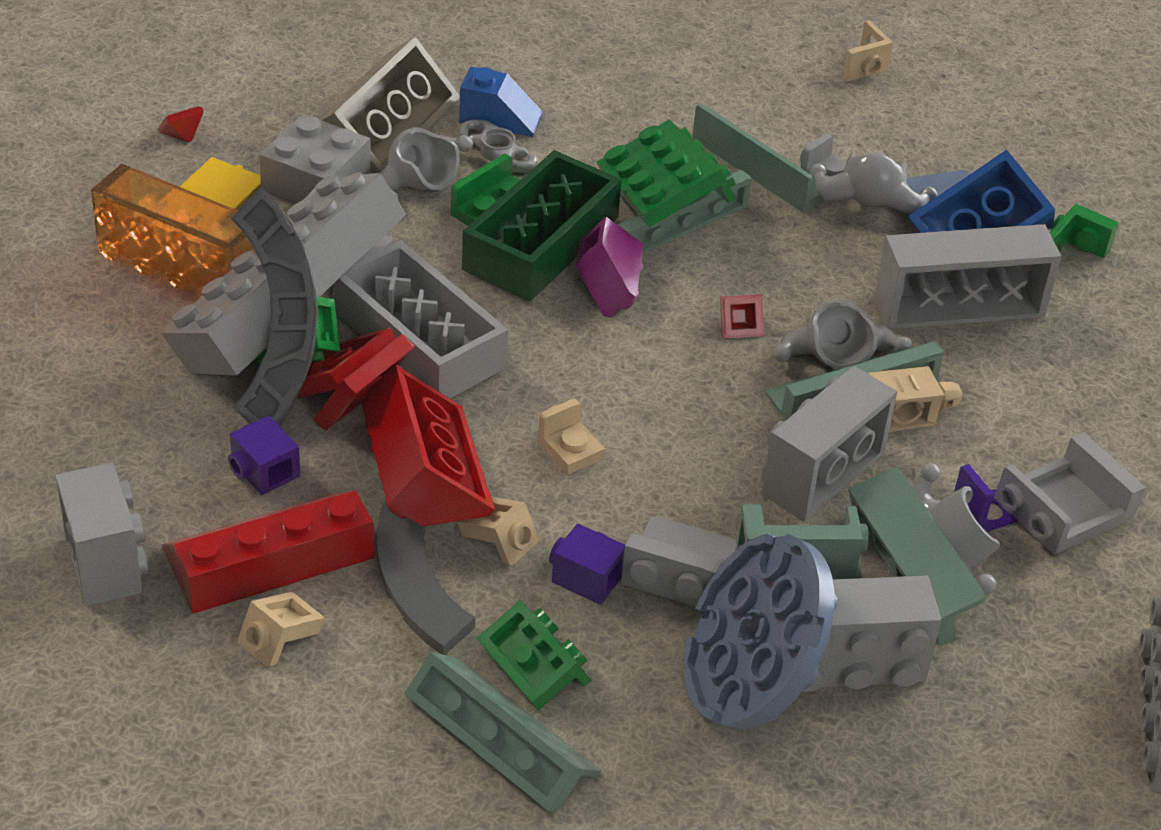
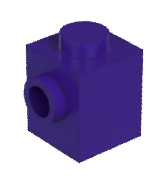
[228,415,300,495]
[549,523,625,605]

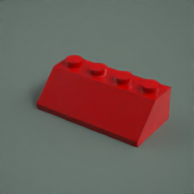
[361,364,495,527]
[162,490,374,614]

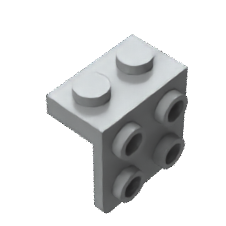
[621,516,736,607]

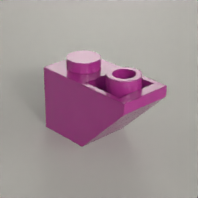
[575,217,644,317]

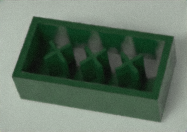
[462,150,622,301]

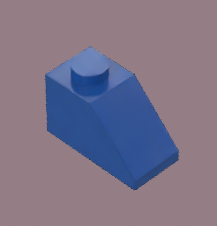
[459,66,542,137]

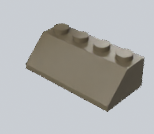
[318,36,460,174]

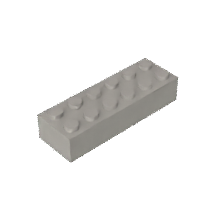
[161,172,406,375]

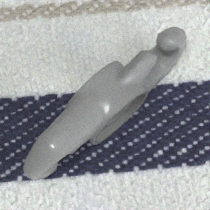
[459,119,538,173]

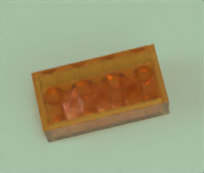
[91,164,254,296]

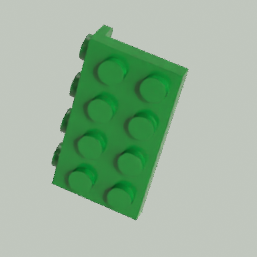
[596,119,736,227]

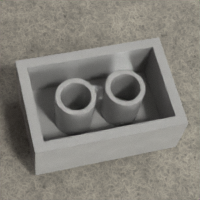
[761,366,897,522]
[802,575,942,692]

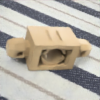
[868,366,963,432]

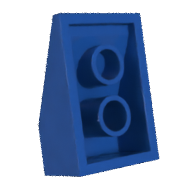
[908,149,1055,233]

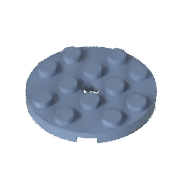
[684,533,838,730]

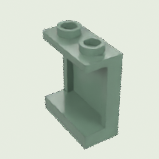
[735,504,869,580]

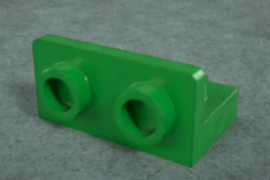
[450,153,520,226]
[476,599,592,710]

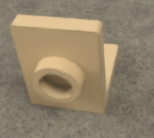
[843,20,893,82]

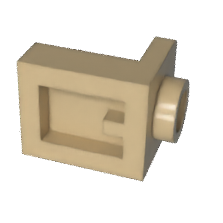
[538,398,606,475]
[456,497,539,565]
[238,591,325,667]

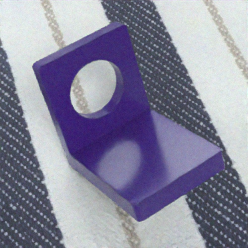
[954,464,1019,532]

